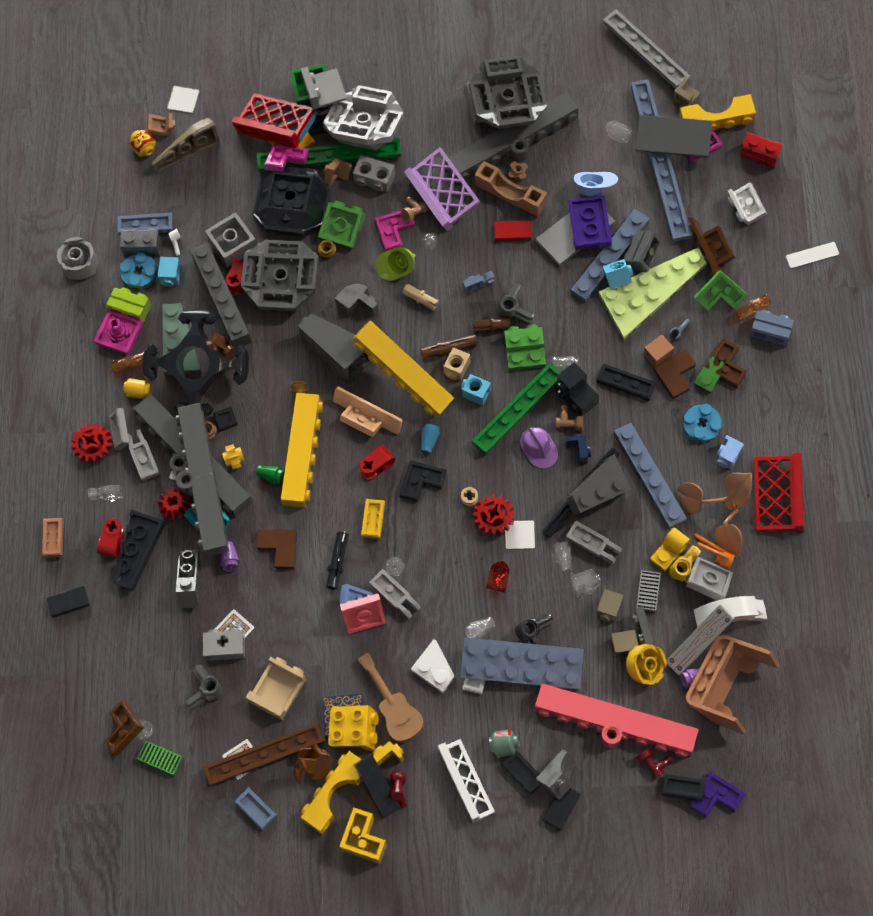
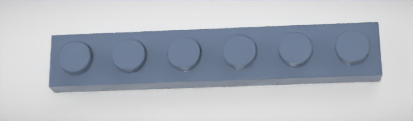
[571,209,650,302]
[614,423,687,530]

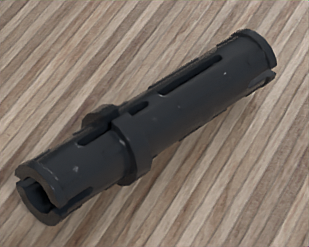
[325,531,349,590]

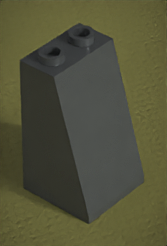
[298,313,372,384]

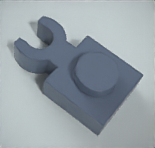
[463,271,495,295]

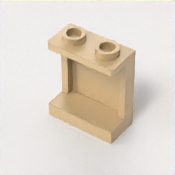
[246,657,306,721]

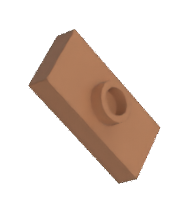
[42,518,64,558]

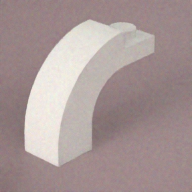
[694,596,767,628]

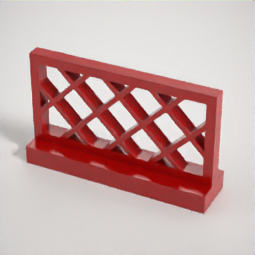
[232,94,315,148]
[754,452,804,533]

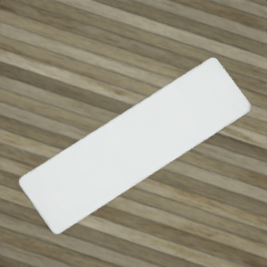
[786,242,839,268]

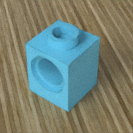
[158,257,181,287]
[603,259,633,289]
[461,374,491,406]

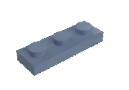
[118,213,173,236]

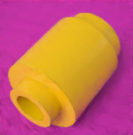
[123,378,152,399]

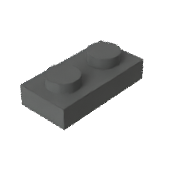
[632,606,654,645]

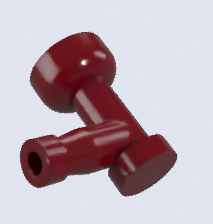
[636,748,673,780]
[390,771,408,808]

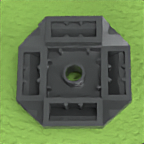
[468,55,547,129]
[241,240,319,312]

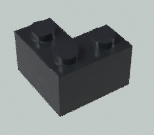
[556,362,599,416]

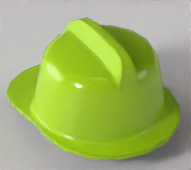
[375,247,416,281]

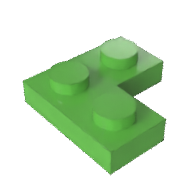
[694,270,748,310]

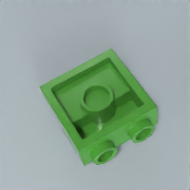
[318,201,366,248]
[505,324,546,371]

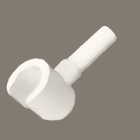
[169,229,181,256]

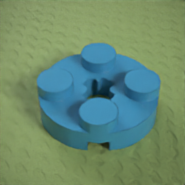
[120,252,158,289]
[683,404,722,443]

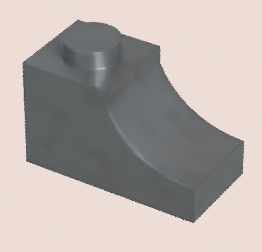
[536,749,577,800]

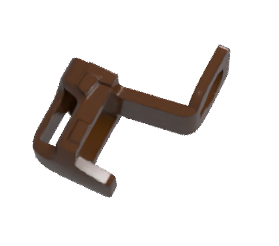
[294,744,332,784]

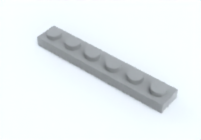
[603,9,690,89]

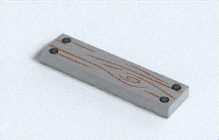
[666,605,735,676]

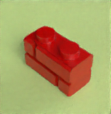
[740,132,783,169]

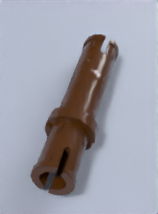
[420,334,477,359]

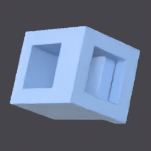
[717,435,744,469]

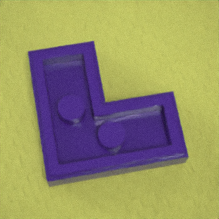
[689,772,746,818]

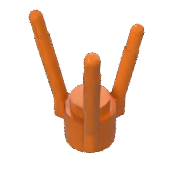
[694,534,735,570]

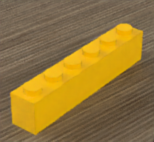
[352,320,454,417]
[281,393,323,508]

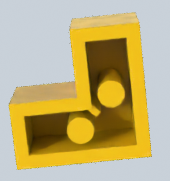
[339,808,387,864]

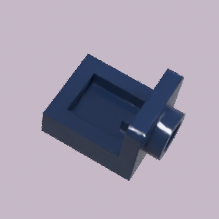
[566,434,591,465]

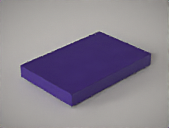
[568,195,612,250]

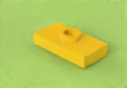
[361,499,385,539]

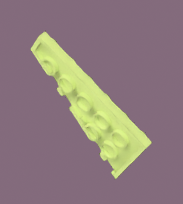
[599,248,707,340]

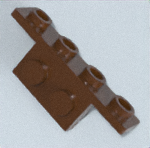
[689,217,736,276]

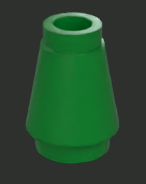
[256,465,285,485]

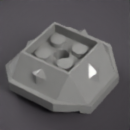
[323,85,404,151]

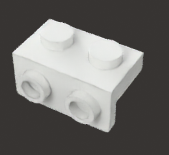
[728,182,767,225]

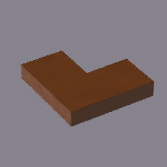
[705,339,747,388]
[653,349,696,399]
[257,529,297,569]
[105,699,144,756]

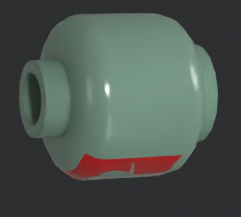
[489,729,520,757]

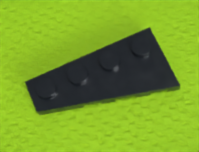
[114,509,166,591]

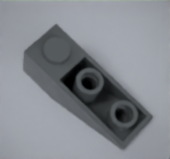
[176,550,200,609]

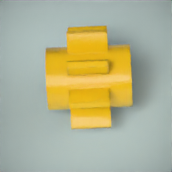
[222,444,244,469]

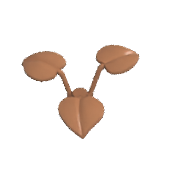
[677,473,752,557]

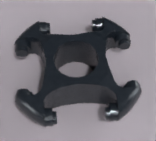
[142,309,249,417]

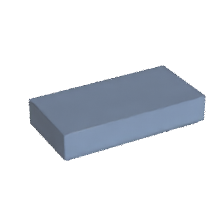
[234,787,277,831]

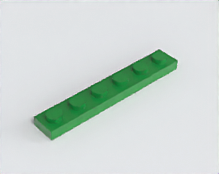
[472,363,561,455]

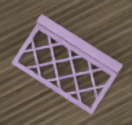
[404,147,481,231]

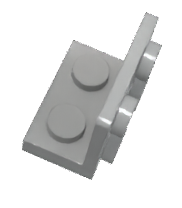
[301,67,347,110]

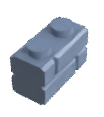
[750,310,794,346]

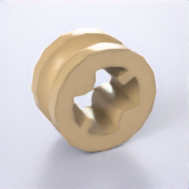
[461,487,478,506]

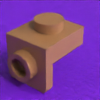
[146,113,175,137]
[323,158,352,185]

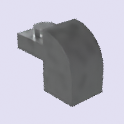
[335,284,379,316]

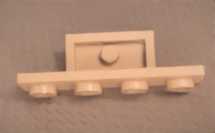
[333,387,403,437]

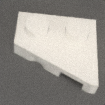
[411,639,455,693]

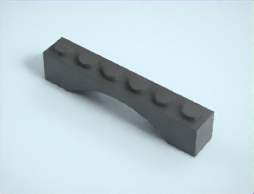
[190,243,252,348]

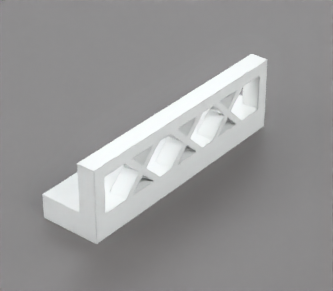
[438,739,495,823]

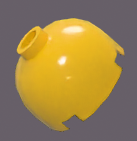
[626,644,667,685]

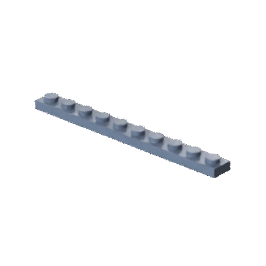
[631,79,691,242]

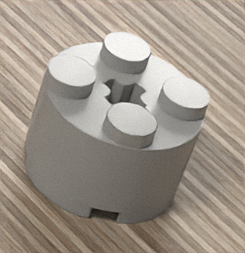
[57,237,98,280]

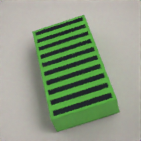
[137,741,183,776]

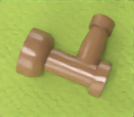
[401,197,429,222]
[556,405,583,431]

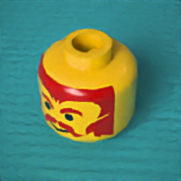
[129,130,156,157]

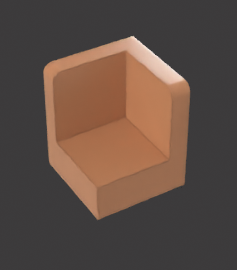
[643,335,674,366]

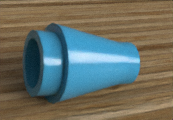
[420,424,440,453]

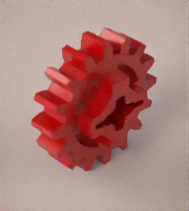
[71,423,113,464]
[473,494,515,537]

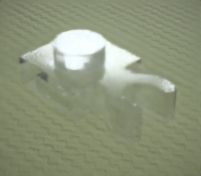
[88,485,123,502]

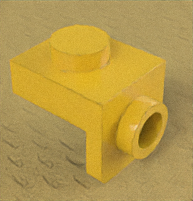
[372,741,404,766]

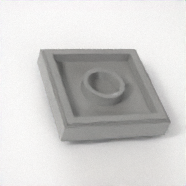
[686,556,733,601]

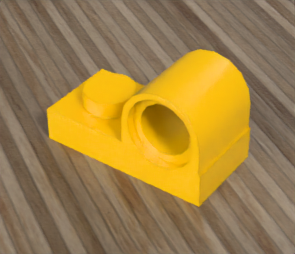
[650,527,690,572]

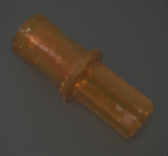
[735,294,771,320]
[111,352,144,373]

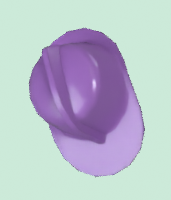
[520,427,558,469]

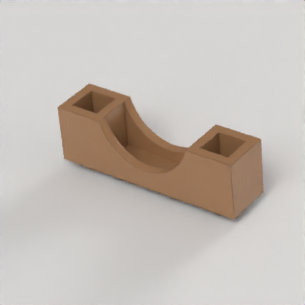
[475,161,547,217]

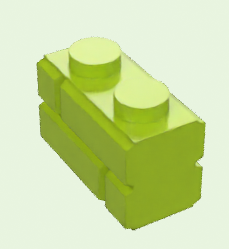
[106,287,151,323]

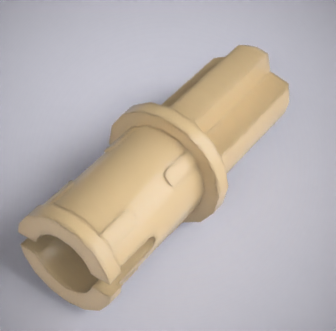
[403,284,439,311]

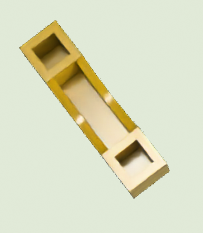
[679,94,756,131]
[301,751,362,835]

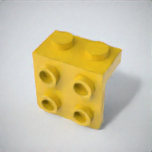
[328,705,379,751]

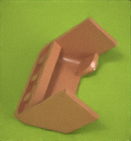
[686,635,780,735]

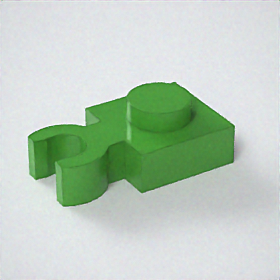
[695,357,724,392]

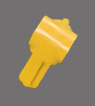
[669,545,701,583]

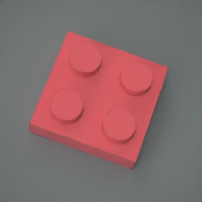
[340,594,386,634]

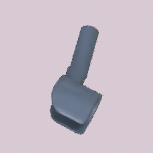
[670,319,690,340]

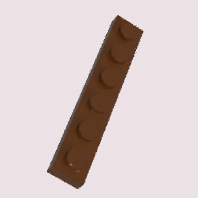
[203,723,324,786]

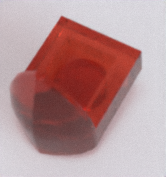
[486,560,510,593]

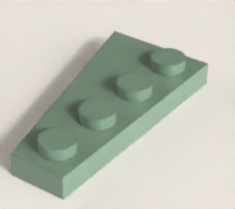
[163,303,201,375]

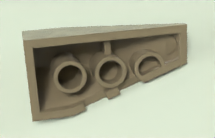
[152,118,220,174]

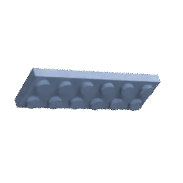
[460,637,584,689]

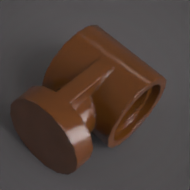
[210,333,236,361]

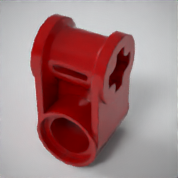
[225,259,244,296]
[360,445,396,481]
[97,518,124,558]

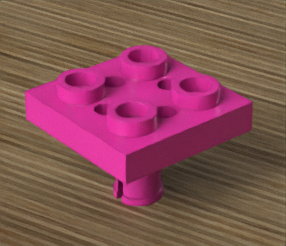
[94,310,143,356]

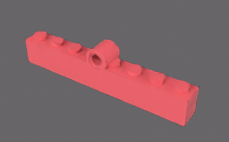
[535,683,699,757]

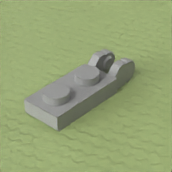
[128,429,160,482]
[566,521,622,564]
[369,569,421,619]

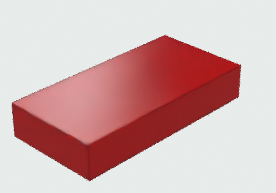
[495,221,532,241]

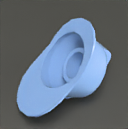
[574,172,618,197]

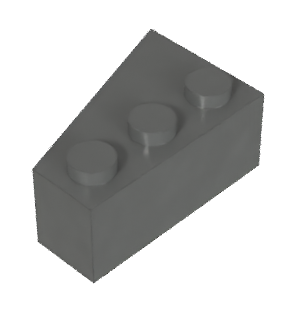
[566,454,631,516]

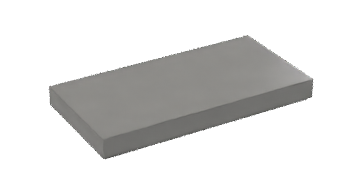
[536,213,615,267]

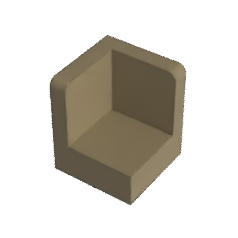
[673,77,699,107]
[611,630,638,654]

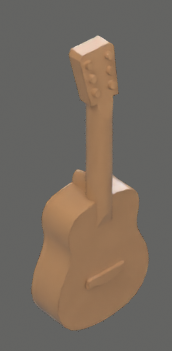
[358,653,424,743]

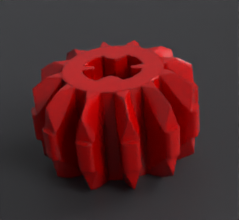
[158,488,191,521]

